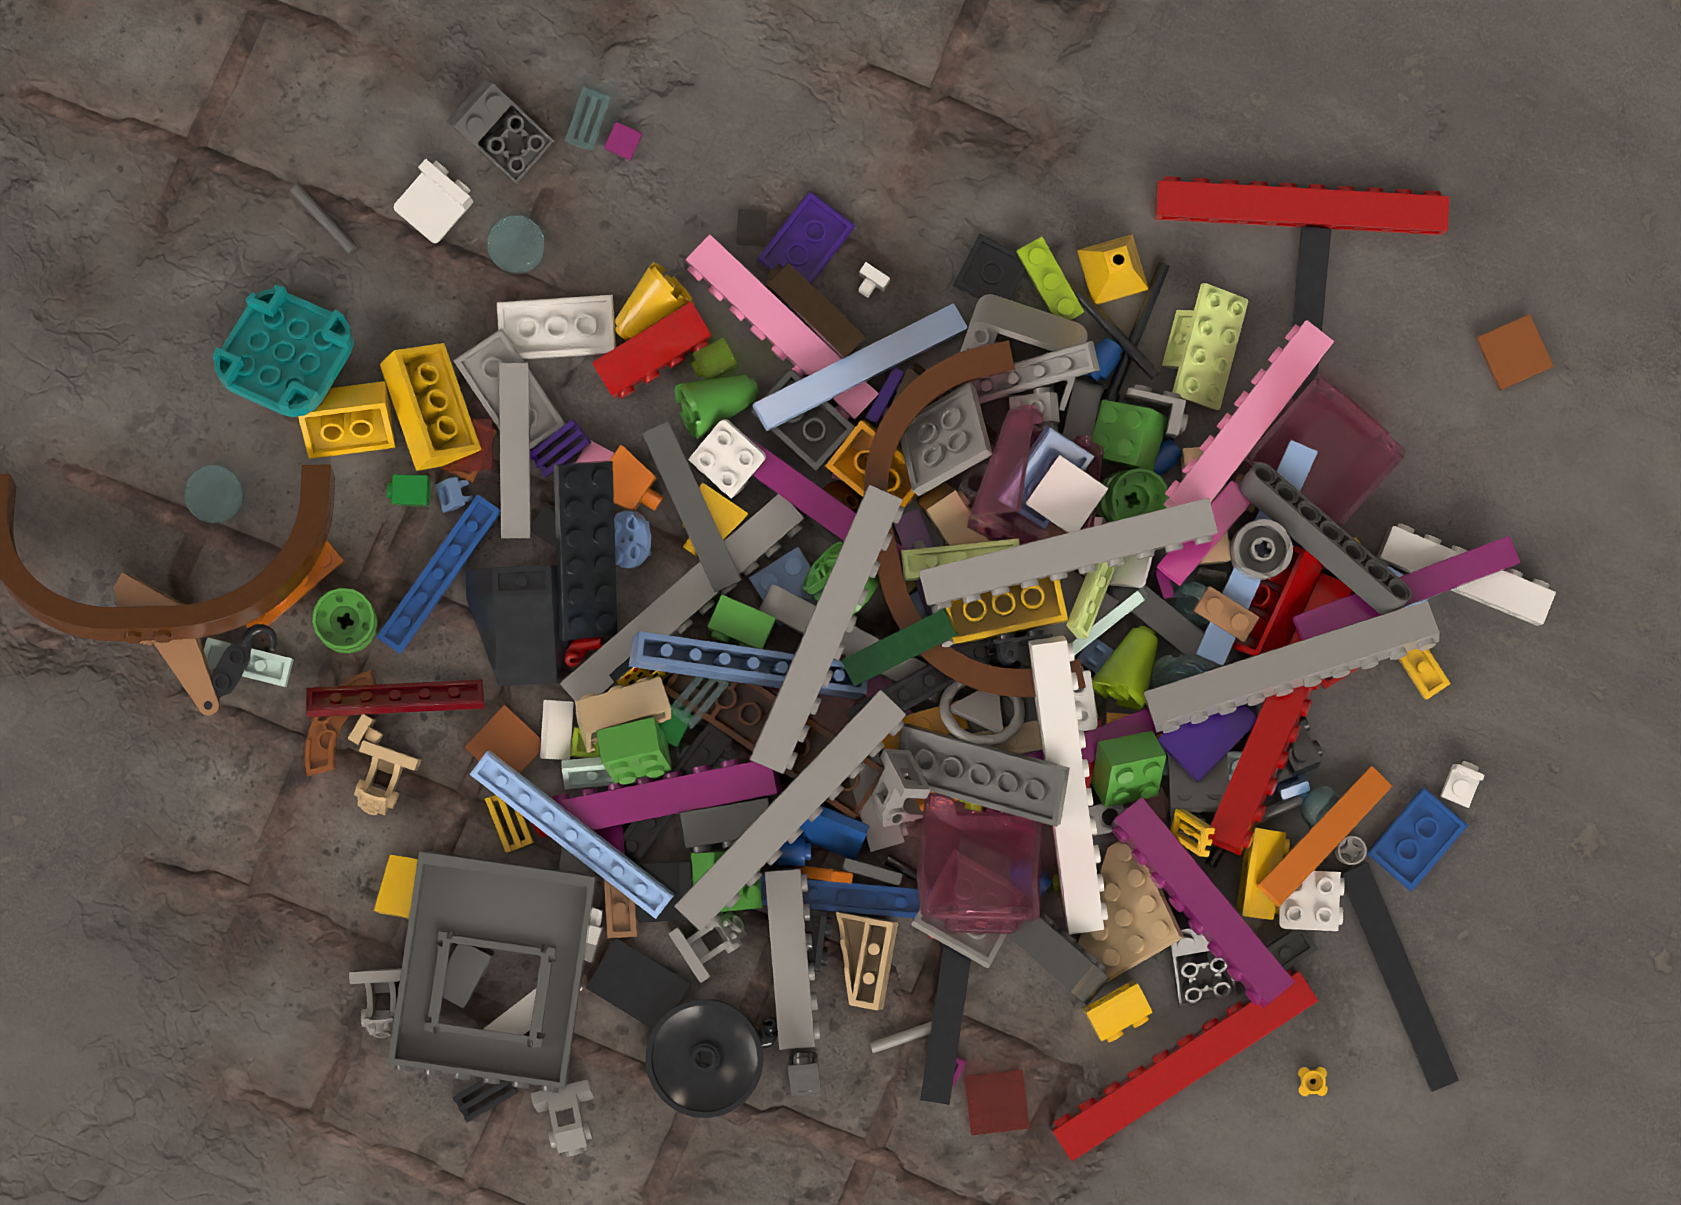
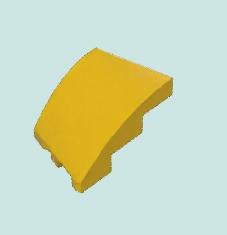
[374,855,418,920]

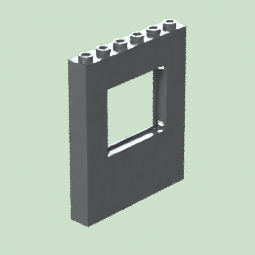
[388,850,597,1093]

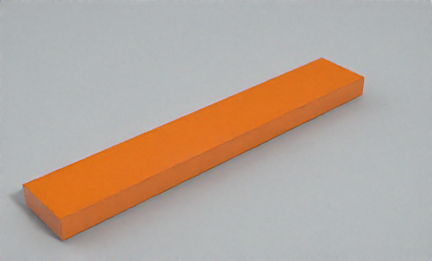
[1257,766,1393,907]

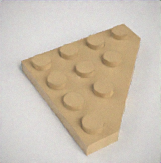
[1078,841,1184,981]

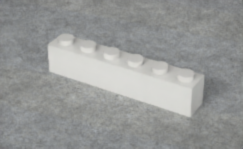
[1376,523,1556,626]

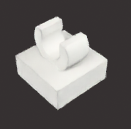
[858,262,890,298]

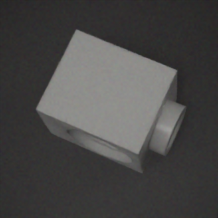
[1088,803,1129,836]

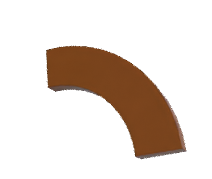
[304,670,376,776]

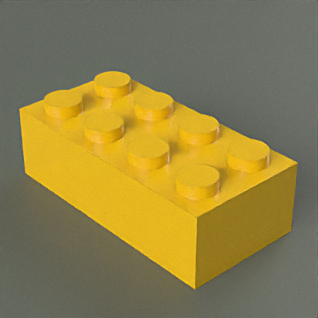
[946,577,1068,646]

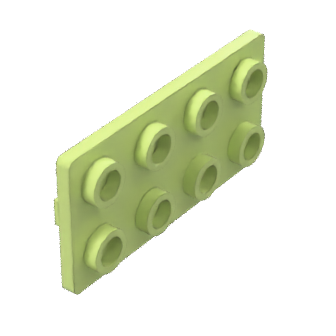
[1162,283,1248,410]

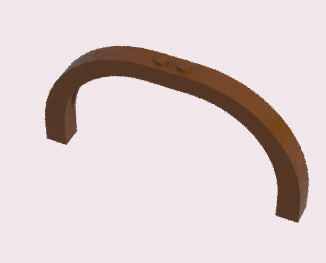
[863,340,1086,697]
[0,464,335,644]

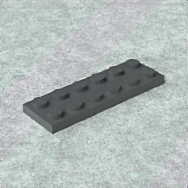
[899,723,1070,827]

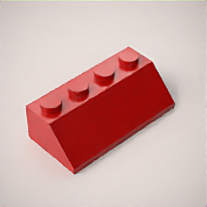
[592,301,712,399]
[1231,545,1323,657]

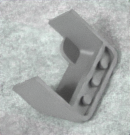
[960,294,1087,411]

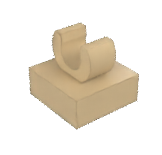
[348,714,384,745]

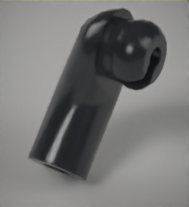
[759,1017,778,1049]

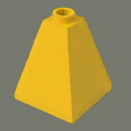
[1077,234,1149,305]

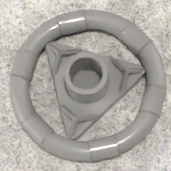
[940,682,1025,746]

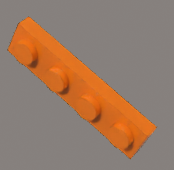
[245,540,345,636]

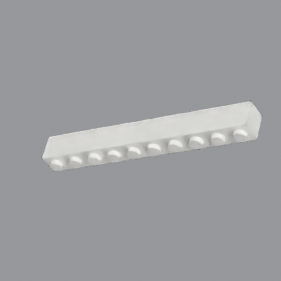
[1028,636,1108,935]

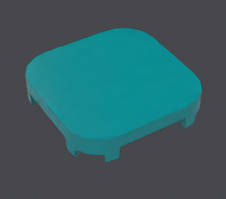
[213,285,354,417]

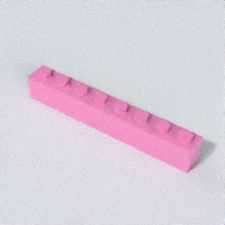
[686,234,879,422]
[1163,320,1334,508]

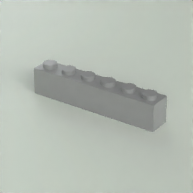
[765,868,820,1050]

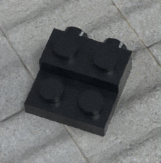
[1240,716,1323,785]

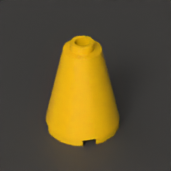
[615,262,694,341]

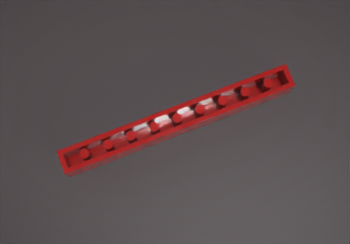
[1154,176,1449,235]
[1208,573,1354,856]
[1051,969,1319,1161]

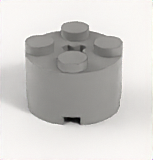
[1230,519,1293,580]

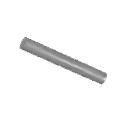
[870,1021,932,1053]

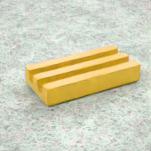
[485,795,534,853]
[1170,809,1215,857]

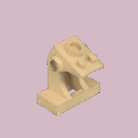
[354,740,421,815]

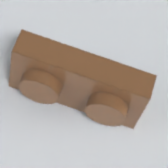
[1193,586,1260,642]
[604,879,637,938]

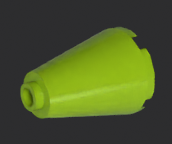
[1092,626,1158,710]

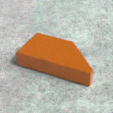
[794,866,853,884]

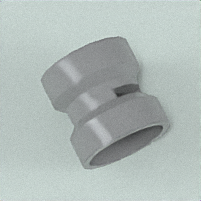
[1333,835,1367,865]

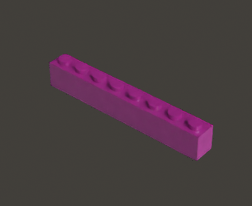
[552,756,783,830]
[1111,797,1295,1008]

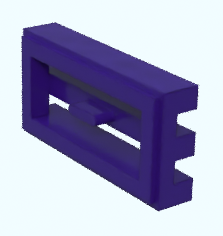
[530,419,592,478]

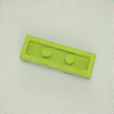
[1016,236,1084,320]

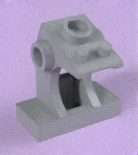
[1009,384,1060,444]
[872,749,931,827]
[669,911,747,983]
[349,968,402,1038]
[531,1079,595,1157]

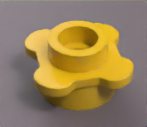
[1298,1067,1328,1096]

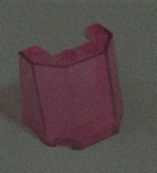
[1244,374,1406,527]
[967,405,1104,544]
[917,793,1044,934]

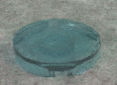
[487,215,545,274]
[185,465,244,524]
[1151,654,1208,688]

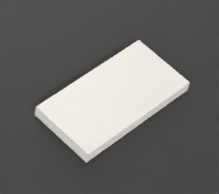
[497,295,616,360]

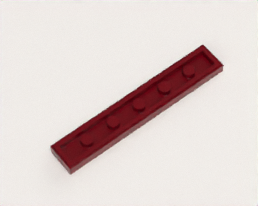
[306,679,484,717]

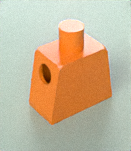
[610,445,664,512]

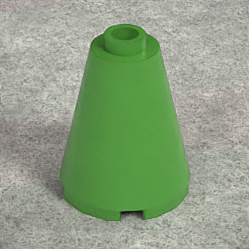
[674,375,759,439]

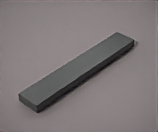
[642,421,741,593]

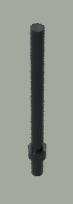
[1095,262,1170,423]

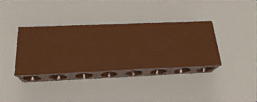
[664,673,885,819]

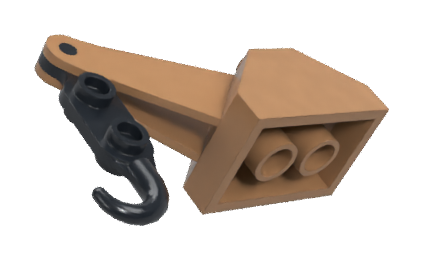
[113,573,277,716]

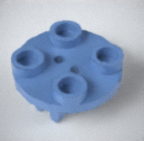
[614,510,652,568]

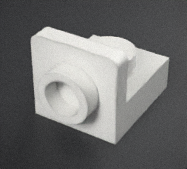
[1440,761,1485,808]

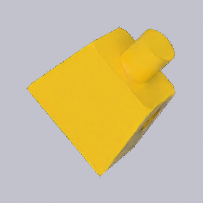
[682,482,749,557]

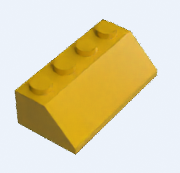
[380,343,481,471]

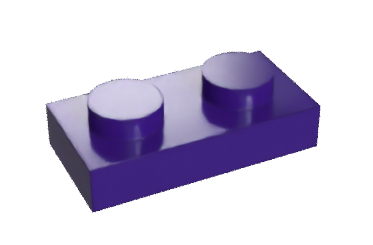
[866,367,904,426]

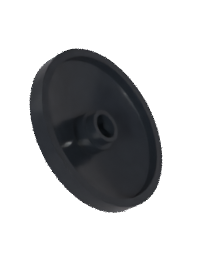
[645,999,764,1118]

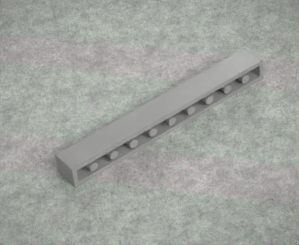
[750,485,905,774]
[560,494,804,701]
[919,498,1218,611]
[1144,601,1440,733]
[674,690,906,931]

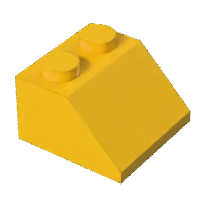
[1082,980,1152,1043]

